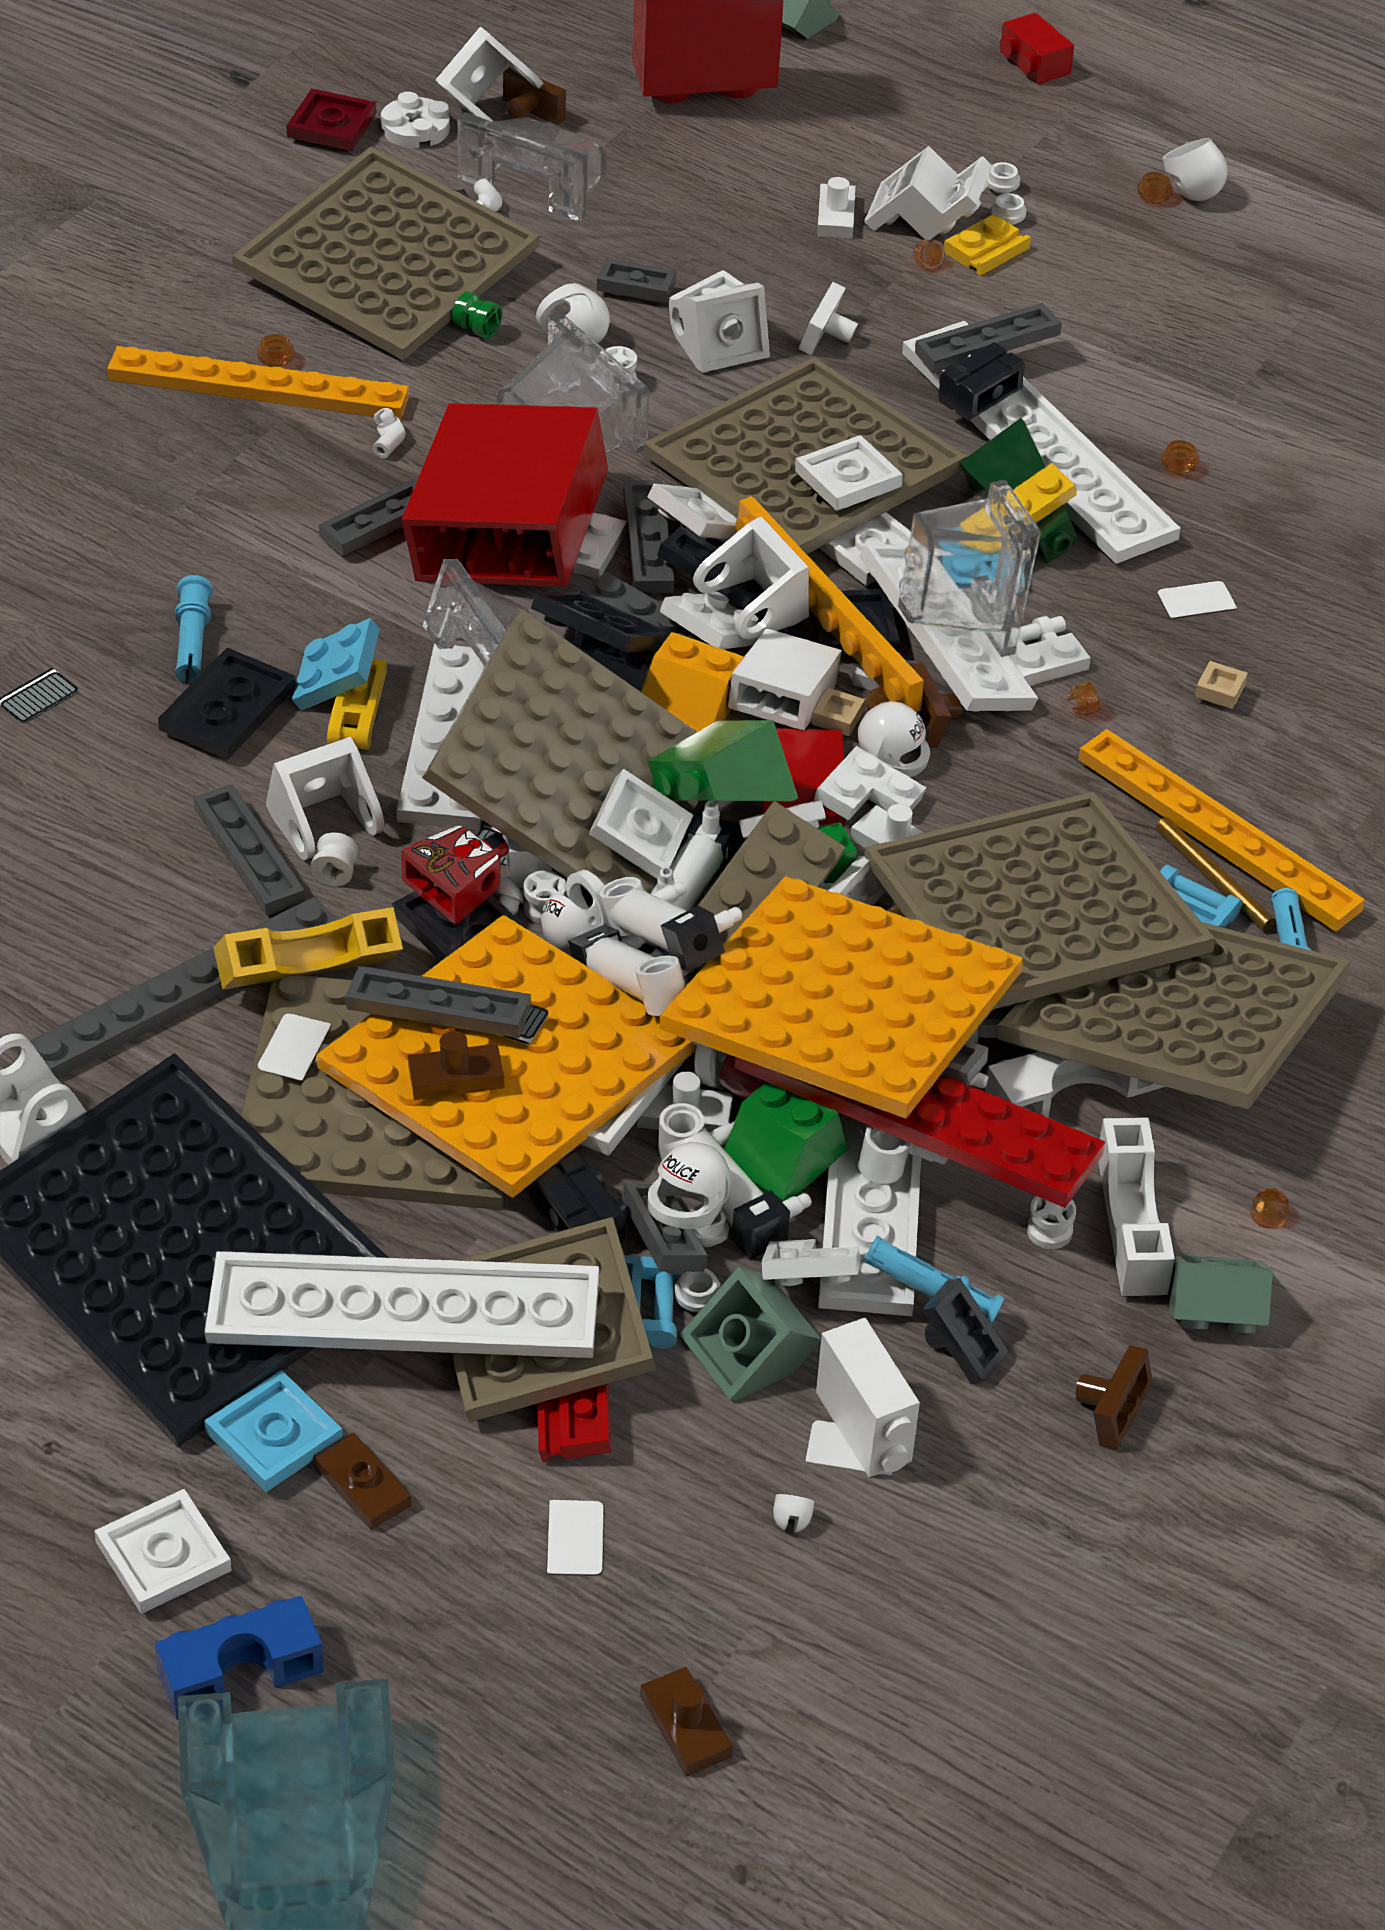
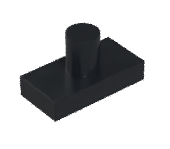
[922,1278,1009,1384]

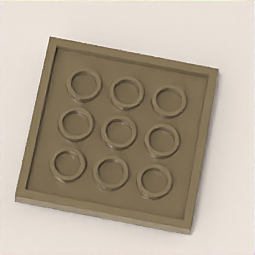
[452,1217,656,1423]

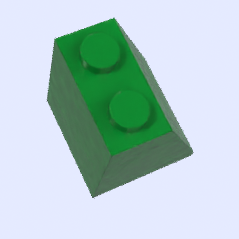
[647,720,798,801]

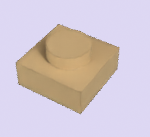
[1195,661,1248,709]
[811,687,865,736]

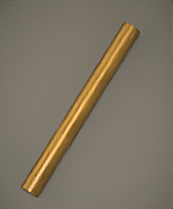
[1156,817,1276,932]

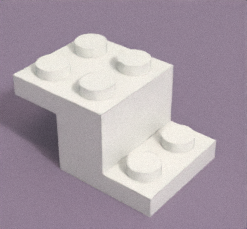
[864,146,992,242]

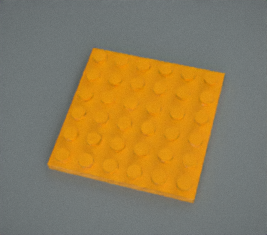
[660,876,1023,1119]
[316,915,697,1198]

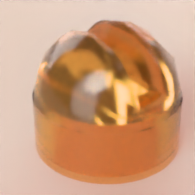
[913,239,945,269]
[1067,680,1101,716]
[1251,1188,1289,1229]

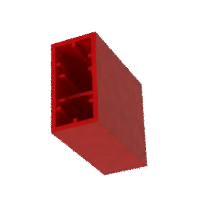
[632,0,784,103]
[402,403,608,587]

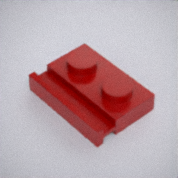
[537,1383,612,1462]

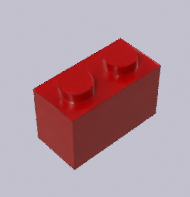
[999,12,1075,85]

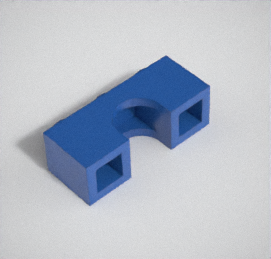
[155,1596,324,1720]

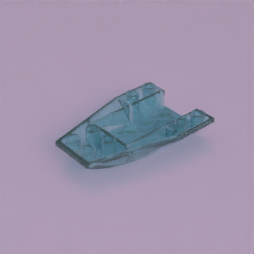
[178,1679,395,1930]

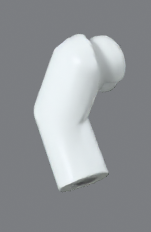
[474,179,502,212]
[373,408,406,459]
[492,876,524,915]

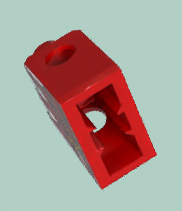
[401,826,509,925]

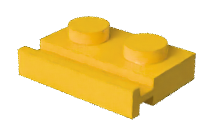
[943,214,1031,276]

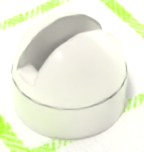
[773,1494,815,1532]

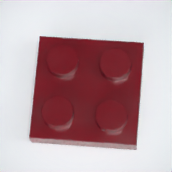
[286,88,377,151]

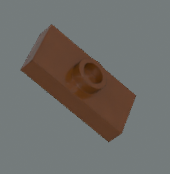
[314,1432,411,1530]

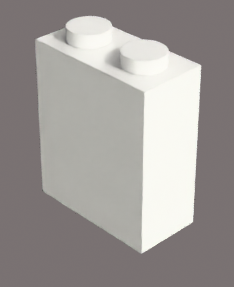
[728,628,842,731]
[816,1318,920,1478]

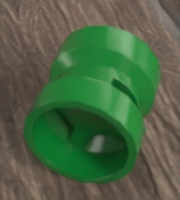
[452,291,503,339]

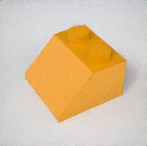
[641,632,744,732]

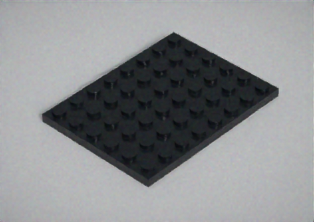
[0,1053,389,1448]

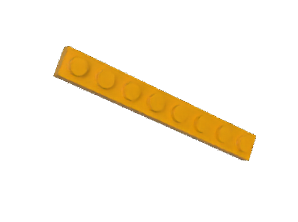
[107,346,409,421]
[736,496,924,712]
[1078,729,1365,932]

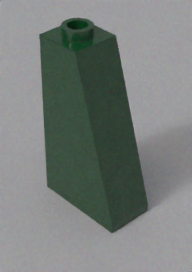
[960,418,1078,564]

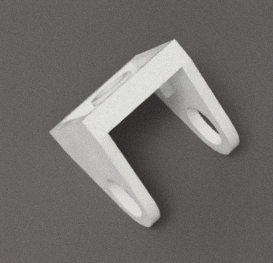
[435,27,543,136]
[669,283,770,373]
[693,516,809,639]
[266,737,384,860]
[0,1033,87,1165]

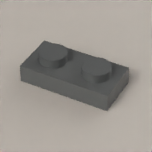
[597,258,676,303]

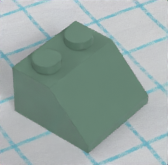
[1169,1254,1273,1333]
[679,1266,821,1401]

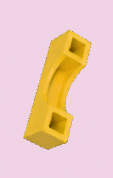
[213,907,403,989]

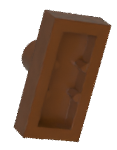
[503,67,566,125]
[909,663,964,748]
[407,1031,505,1100]
[1076,1345,1153,1450]
[640,1666,733,1776]

